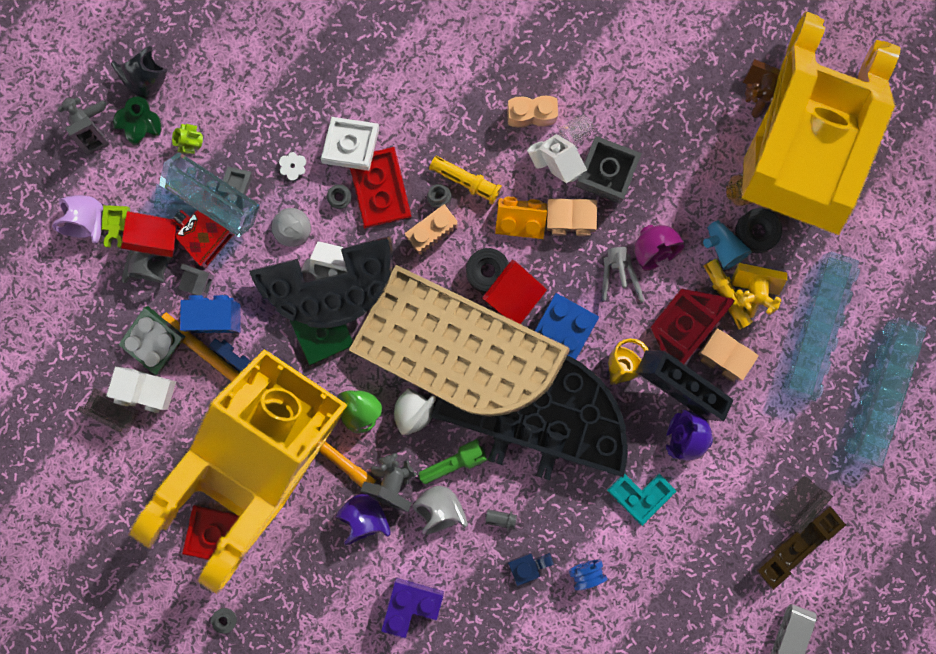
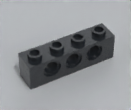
[636,350,734,422]

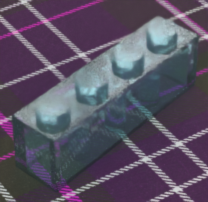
[159,152,260,238]

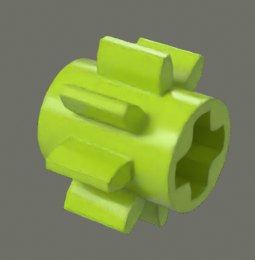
[172,124,203,154]

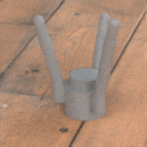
[601,247,644,303]

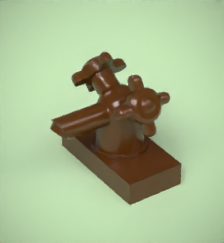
[743,59,780,118]

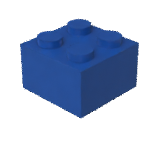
[534,293,599,359]
[180,295,241,333]

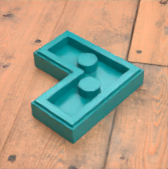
[607,473,677,526]

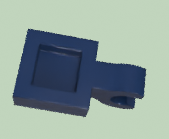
[508,552,554,586]

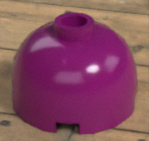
[634,225,685,271]

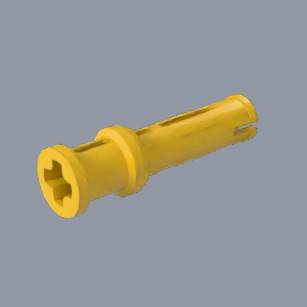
[429,155,502,205]

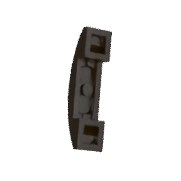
[756,506,846,590]

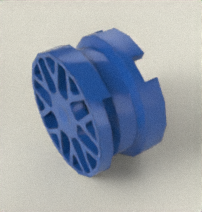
[568,559,608,590]

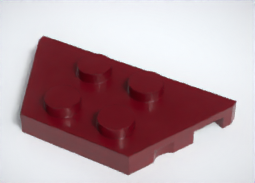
[650,288,735,364]

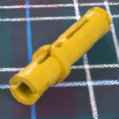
[703,258,753,330]

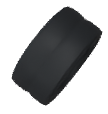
[735,208,782,254]
[466,248,509,293]

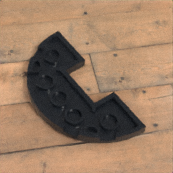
[249,236,393,328]

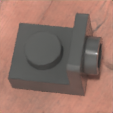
[219,167,252,208]

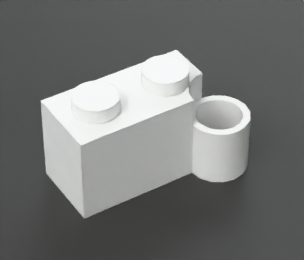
[527,134,587,183]
[301,242,347,282]

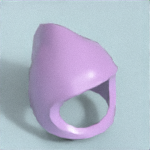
[52,195,103,243]

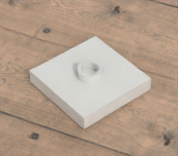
[321,117,380,171]

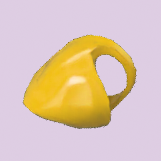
[608,338,648,385]

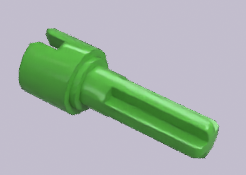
[419,439,487,484]

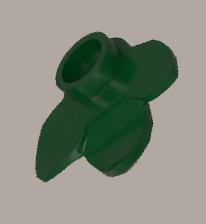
[113,96,162,146]

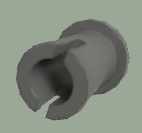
[485,509,517,531]

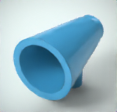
[703,220,752,270]

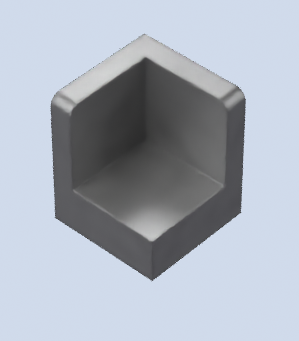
[179,264,214,298]

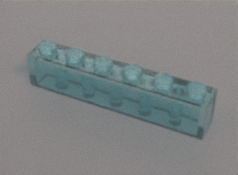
[781,251,860,402]
[845,318,927,468]

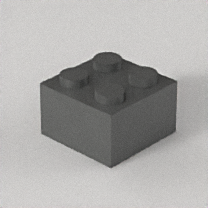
[575,135,642,204]

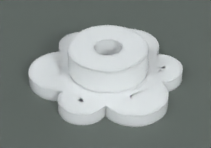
[279,152,306,180]

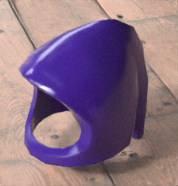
[335,494,391,545]

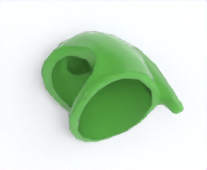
[337,390,382,434]

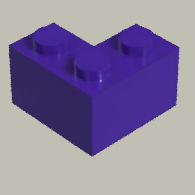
[381,578,444,638]

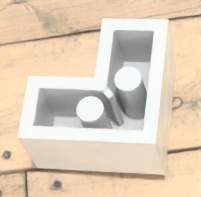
[107,367,176,413]

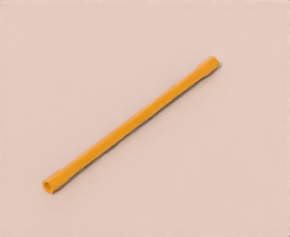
[161,312,376,488]

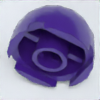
[666,410,713,461]

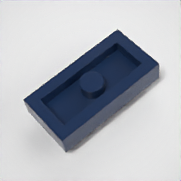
[209,338,252,373]

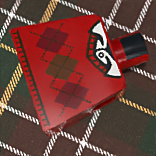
[172,210,235,268]

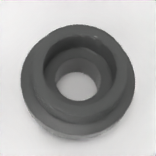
[327,184,351,209]
[427,184,452,208]
[211,608,237,634]

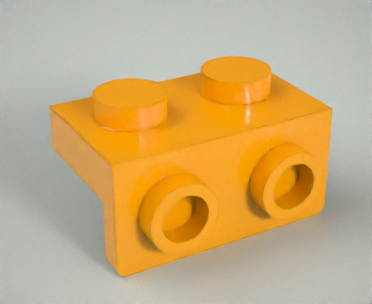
[495,196,547,239]

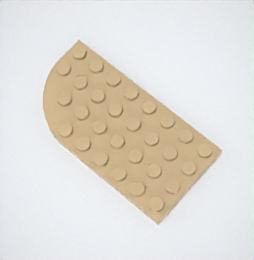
[349,265,570,416]

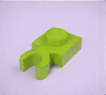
[102,205,130,249]

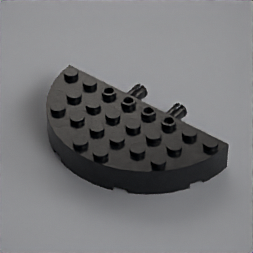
[431,355,628,480]

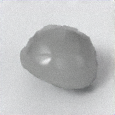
[271,208,311,247]

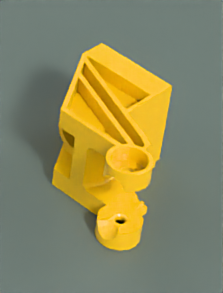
[742,11,900,235]
[129,349,347,594]

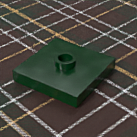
[290,320,354,365]

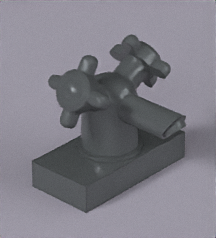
[58,97,109,155]
[360,453,417,512]

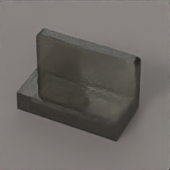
[77,388,140,433]
[772,476,833,534]

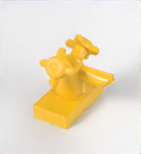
[731,263,787,318]

